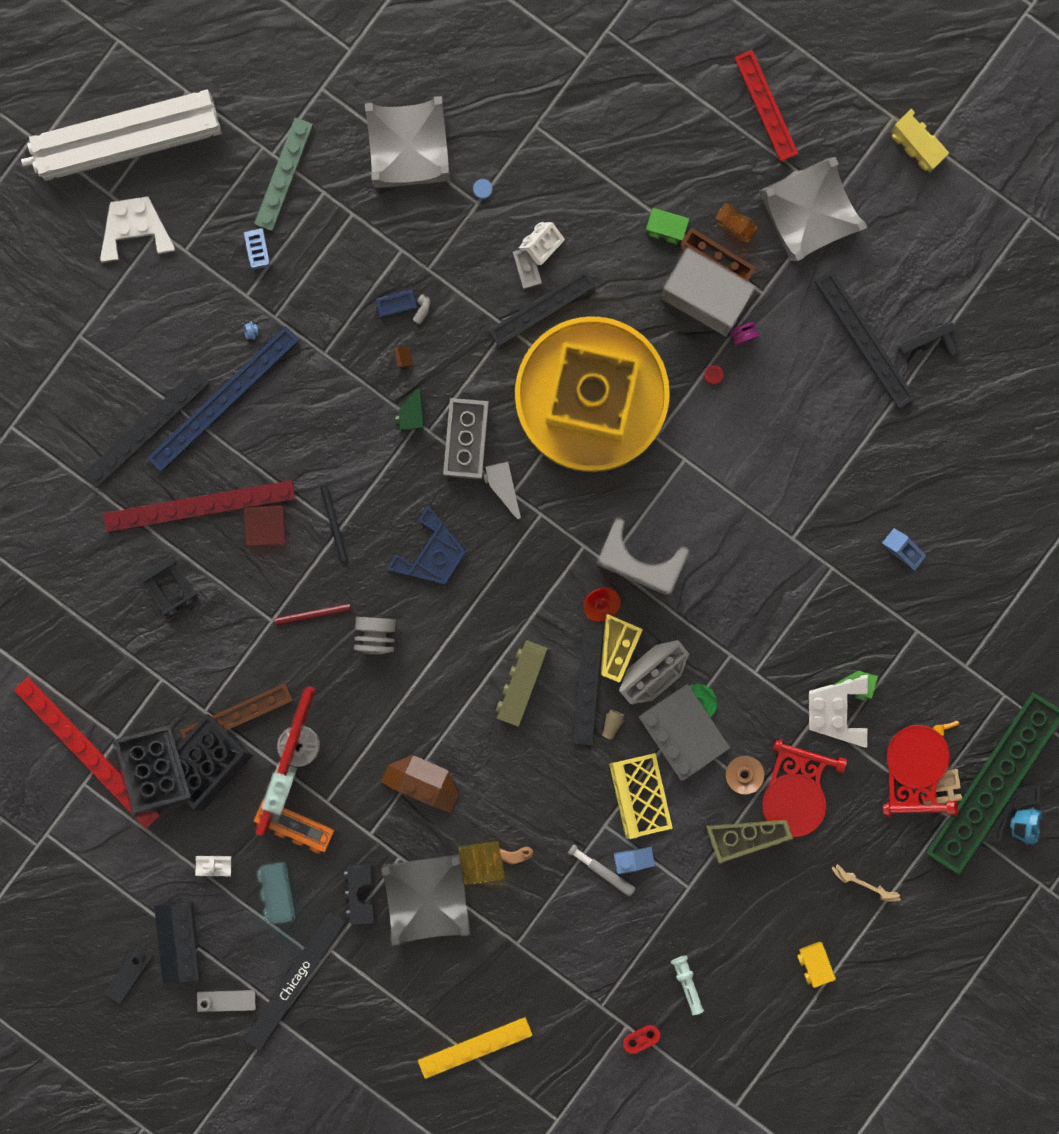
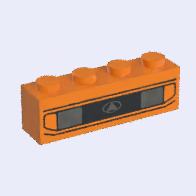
[254,799,335,854]

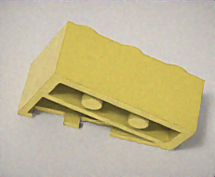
[891,109,949,172]
[601,614,643,683]

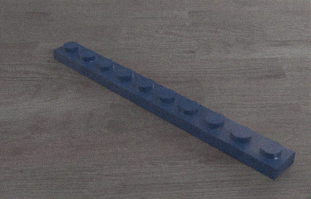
[147,326,300,472]

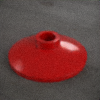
[583,587,620,622]

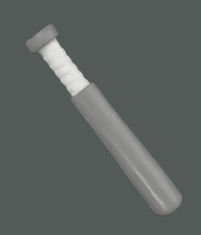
[568,844,635,896]

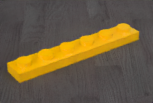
[418,1017,533,1079]

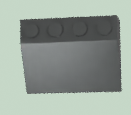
[639,684,730,781]

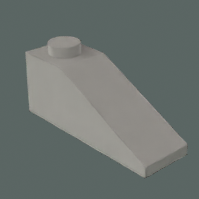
[483,462,521,520]

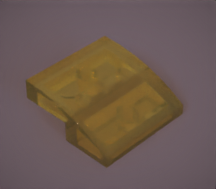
[459,841,505,885]

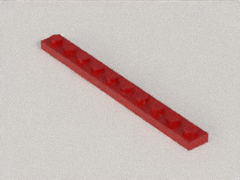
[14,677,161,829]

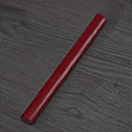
[274,603,351,626]

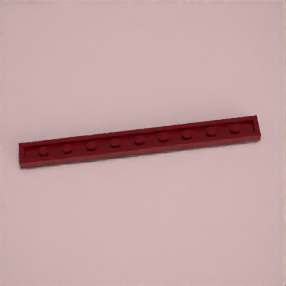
[103,480,296,532]

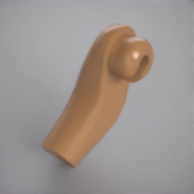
[495,846,533,864]

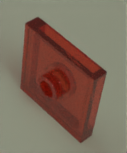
[244,505,285,546]

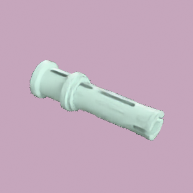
[671,956,704,1015]

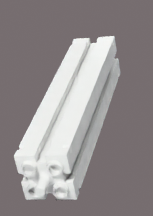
[21,89,222,181]

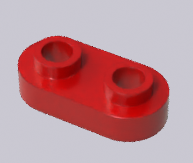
[623,1025,660,1054]

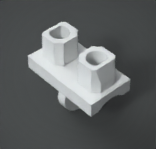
[196,856,231,876]

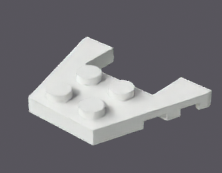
[101,197,175,263]
[809,675,868,747]

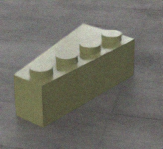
[495,640,548,727]
[706,820,793,863]

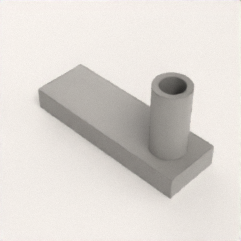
[197,990,256,1012]

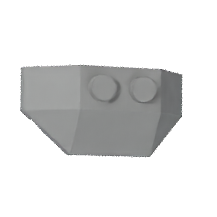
[619,640,689,704]

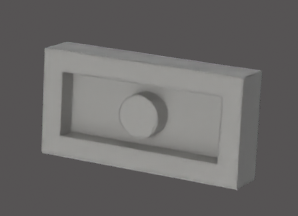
[513,250,542,289]

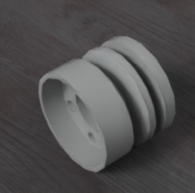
[354,617,396,654]
[277,726,320,766]

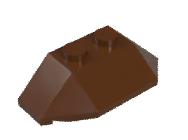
[681,228,756,282]
[381,755,459,813]

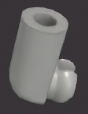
[413,295,431,324]

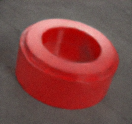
[704,365,723,385]

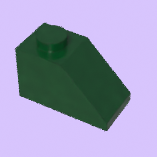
[395,389,424,431]

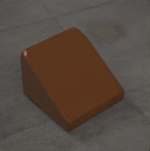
[394,347,413,369]

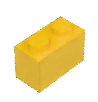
[797,942,836,988]

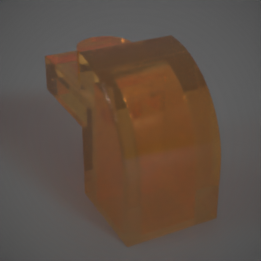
[715,203,758,242]

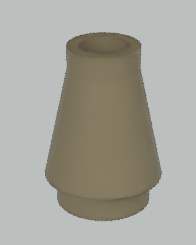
[602,710,624,740]

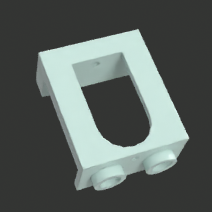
[262,763,297,815]

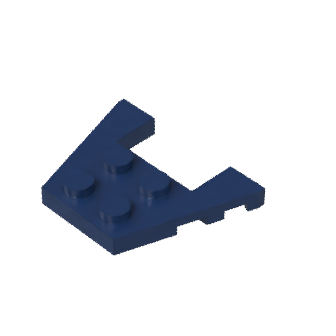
[387,506,466,584]

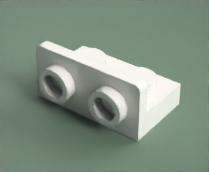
[519,222,565,265]

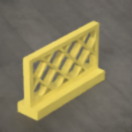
[609,753,672,839]

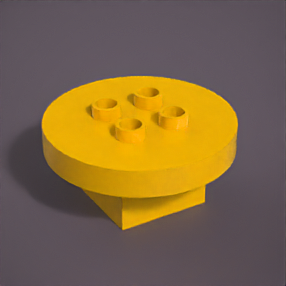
[515,317,669,472]

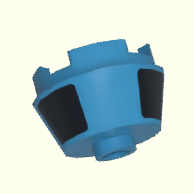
[1010,807,1042,845]

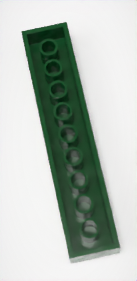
[927,692,1059,876]

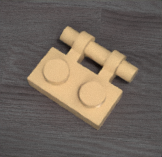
[922,769,962,805]

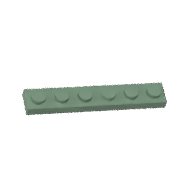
[254,118,313,232]

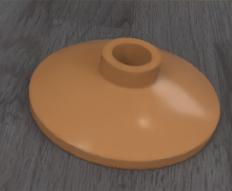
[726,756,764,794]

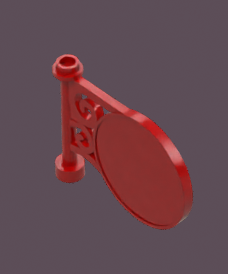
[883,725,958,818]
[762,739,847,837]

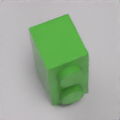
[645,208,689,245]

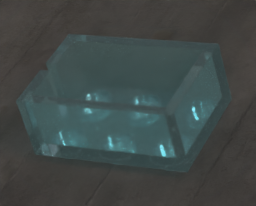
[257,861,296,925]

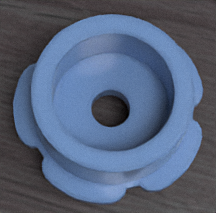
[244,321,258,340]

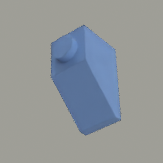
[882,528,926,571]
[614,847,655,874]

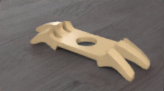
[832,864,901,902]

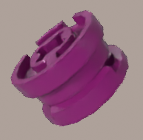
[730,322,760,346]

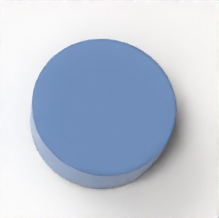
[473,179,492,199]

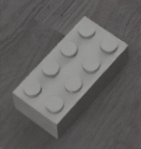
[443,398,489,480]

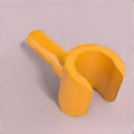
[933,721,959,736]

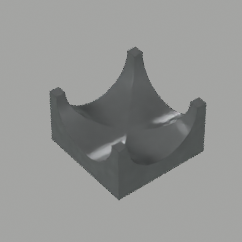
[382,854,470,945]

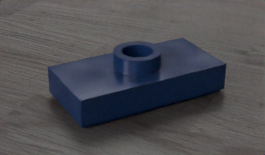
[376,289,417,318]

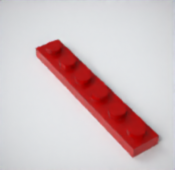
[734,50,798,162]

